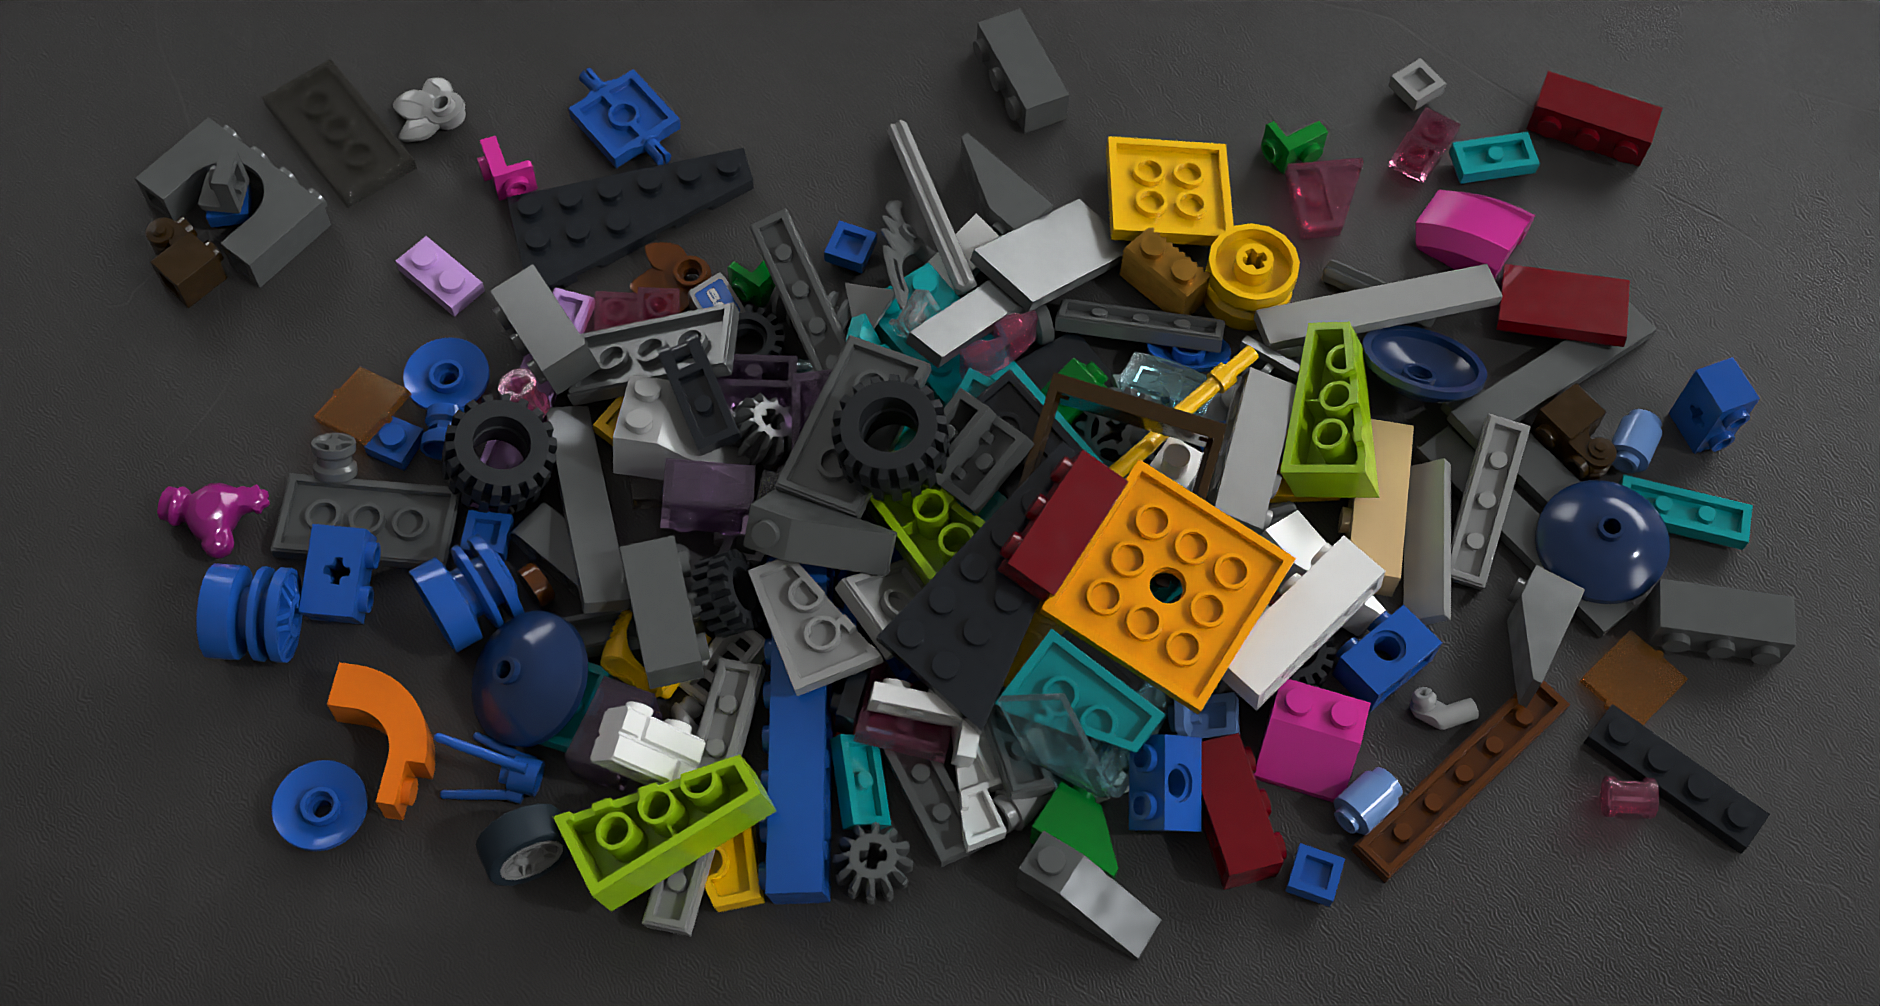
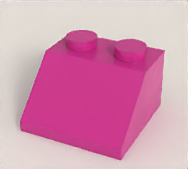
[1254,679,1371,802]

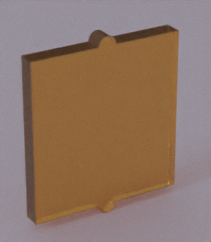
[314,366,412,446]
[1580,630,1688,725]

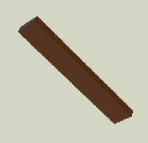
[1351,680,1571,883]

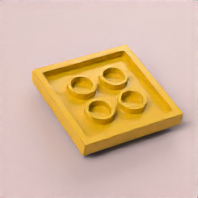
[1106,136,1234,246]

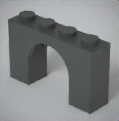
[135,117,331,288]

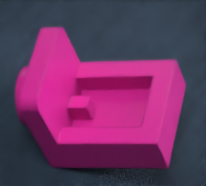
[477,136,538,201]

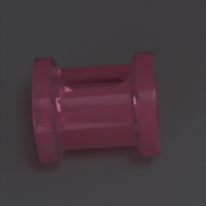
[498,368,550,418]
[1600,776,1659,819]

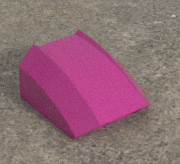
[1416,190,1535,280]

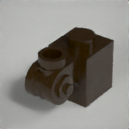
[146,216,228,308]
[1530,383,1617,480]

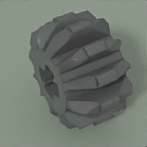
[730,393,801,470]
[833,821,913,905]

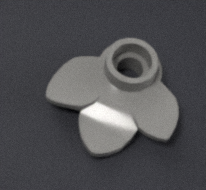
[392,78,466,142]

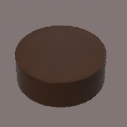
[516,563,556,608]

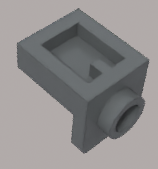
[198,149,250,214]

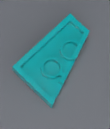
[995,628,1166,753]

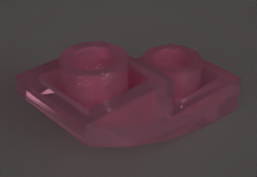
[1388,107,1461,184]
[594,287,680,331]
[959,310,1038,380]

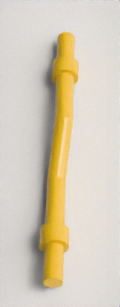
[1109,345,1259,478]

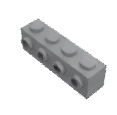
[1205,367,1297,535]

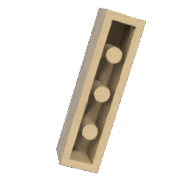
[1338,419,1414,597]

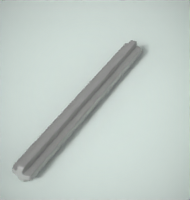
[887,120,977,296]

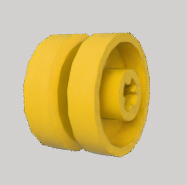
[1204,223,1300,331]

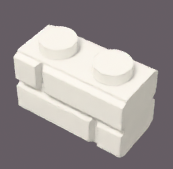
[590,702,706,785]

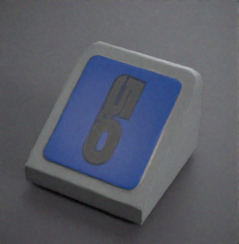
[687,272,745,313]

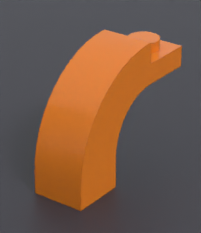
[327,662,436,820]

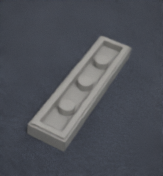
[1451,413,1531,591]
[1403,458,1451,625]

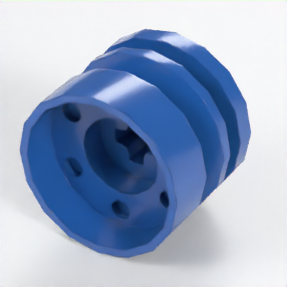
[409,533,524,653]
[196,563,303,663]

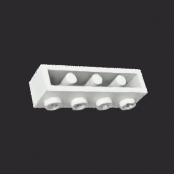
[1221,536,1385,711]

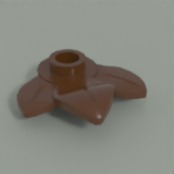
[630,242,712,317]

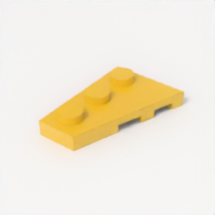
[705,824,765,912]

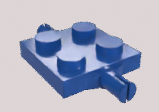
[569,68,681,168]

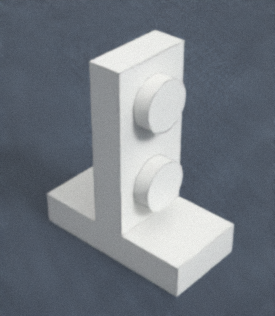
[867,678,980,768]

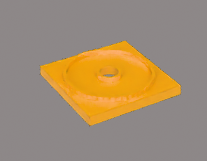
[1039,459,1296,714]

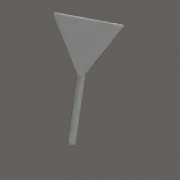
[845,283,895,328]

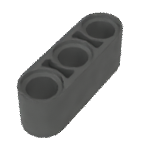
[510,503,626,601]

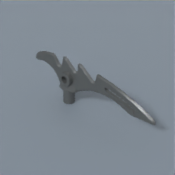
[881,200,937,310]

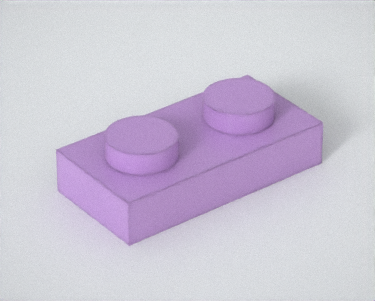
[396,236,485,317]

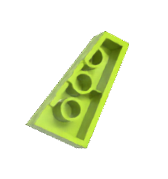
[553,754,776,912]

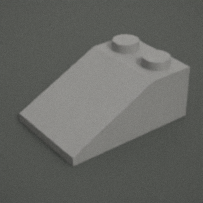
[613,375,750,492]

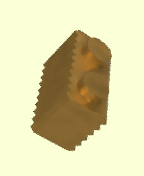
[1119,228,1210,315]

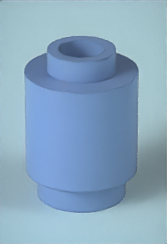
[1611,409,1662,474]
[1333,767,1403,835]

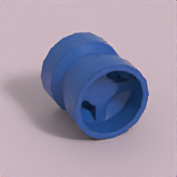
[420,403,464,460]

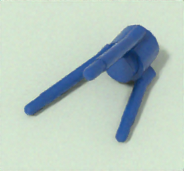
[434,732,545,804]

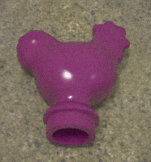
[157,483,270,559]

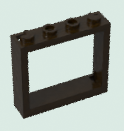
[1018,372,1228,588]

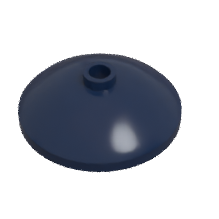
[1362,325,1487,403]
[1535,480,1670,604]
[471,611,588,747]

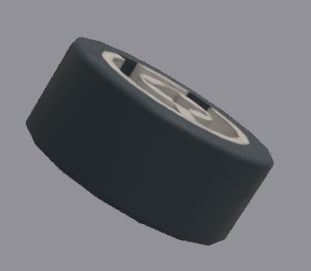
[476,803,570,886]

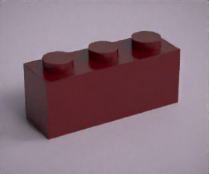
[1526,71,1663,167]
[997,450,1129,602]
[1201,733,1287,890]

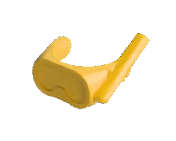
[601,610,712,699]

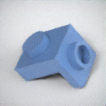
[1168,692,1240,742]

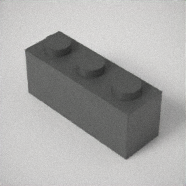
[973,9,1069,134]
[490,264,601,395]
[620,535,711,689]
[1647,578,1796,665]

